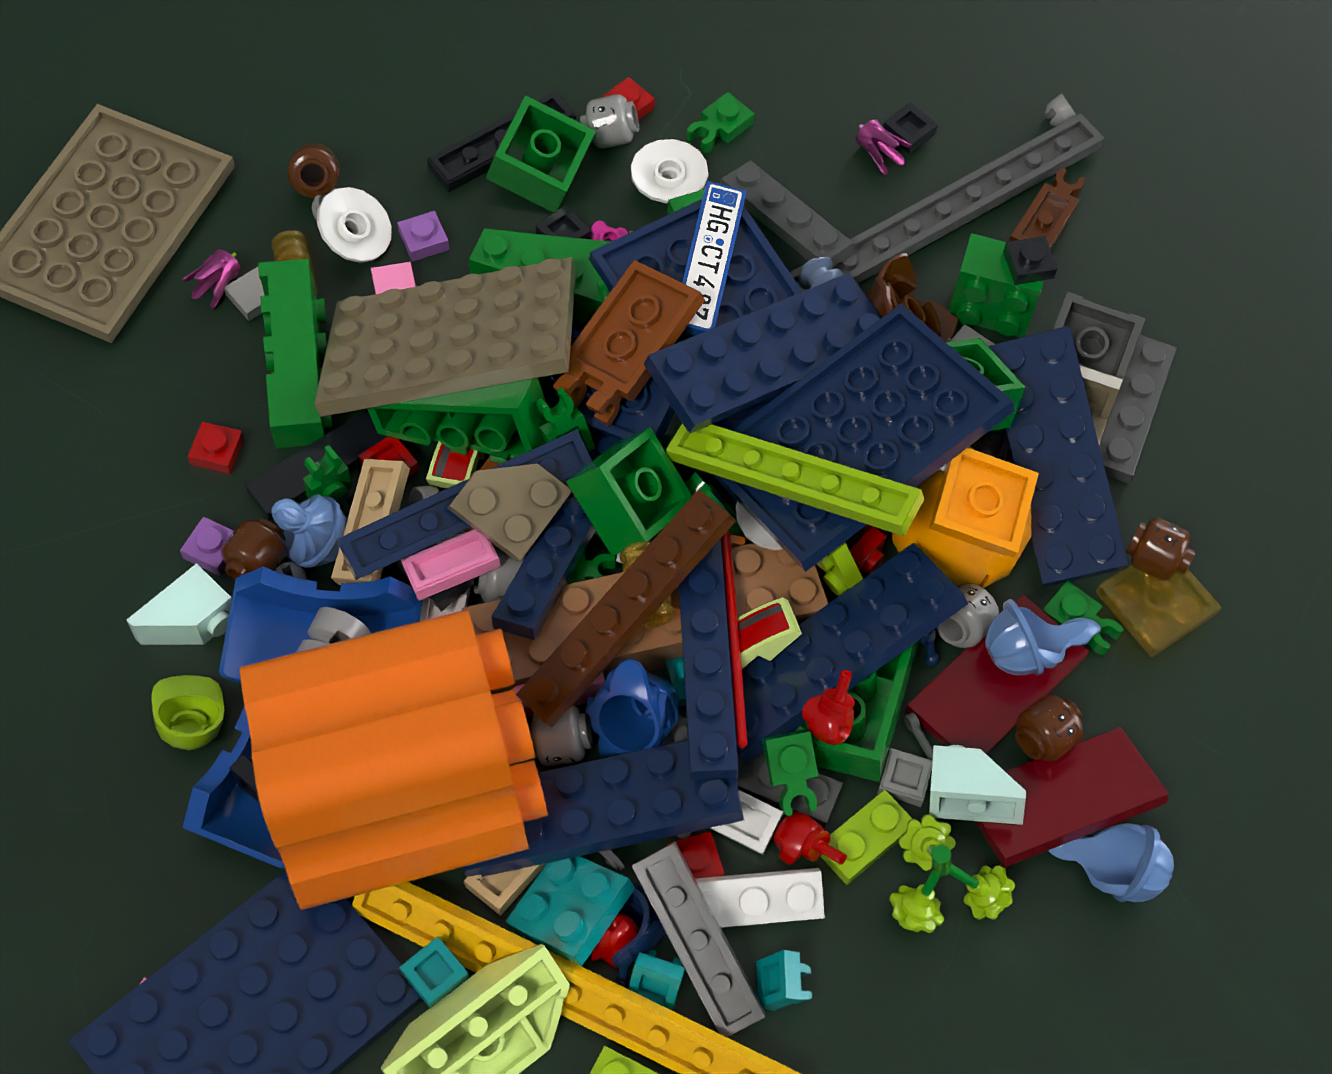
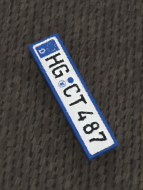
[682,181,747,336]

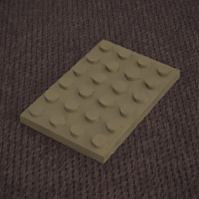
[0,104,235,343]
[314,257,576,417]

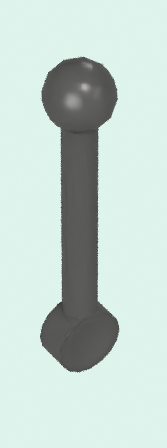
[903,712,933,760]

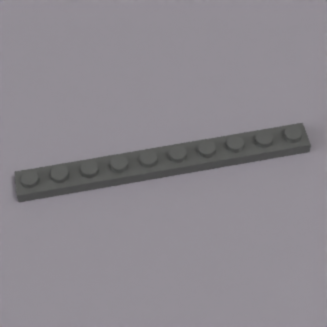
[789,113,1105,292]

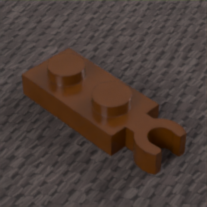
[1009,168,1085,250]

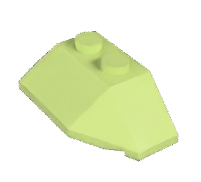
[381,944,570,1074]

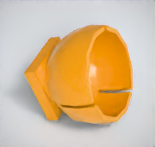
[892,448,1039,588]

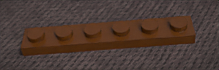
[516,490,735,727]

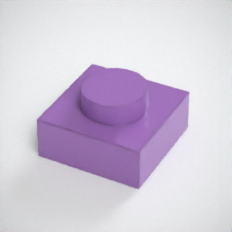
[397,211,449,262]
[180,517,234,576]

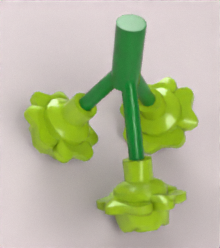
[889,814,1015,933]

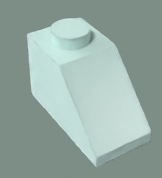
[126,563,232,645]
[929,745,1026,825]

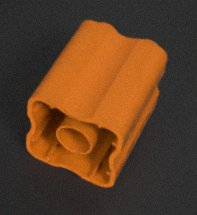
[239,609,548,910]

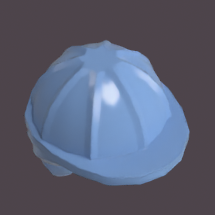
[271,494,347,568]
[985,599,1101,676]
[1048,823,1174,902]

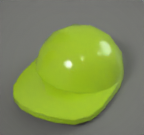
[151,675,224,751]

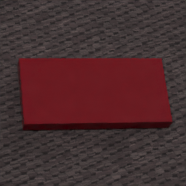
[905,594,1090,755]
[975,727,1169,868]

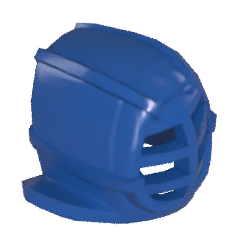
[586,658,679,758]

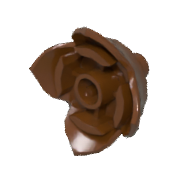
[865,253,959,342]

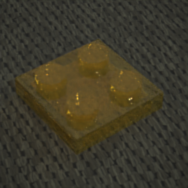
[1096,565,1222,658]

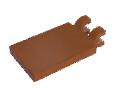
[553,260,705,427]

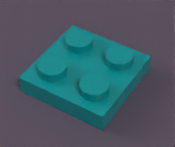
[505,856,635,966]

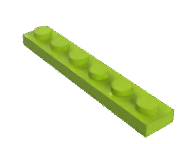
[666,423,924,536]

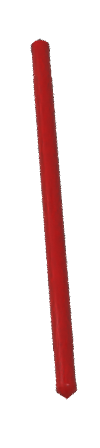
[721,530,748,749]

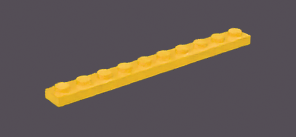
[352,882,801,1074]

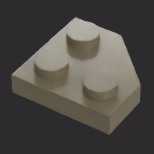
[447,464,572,562]

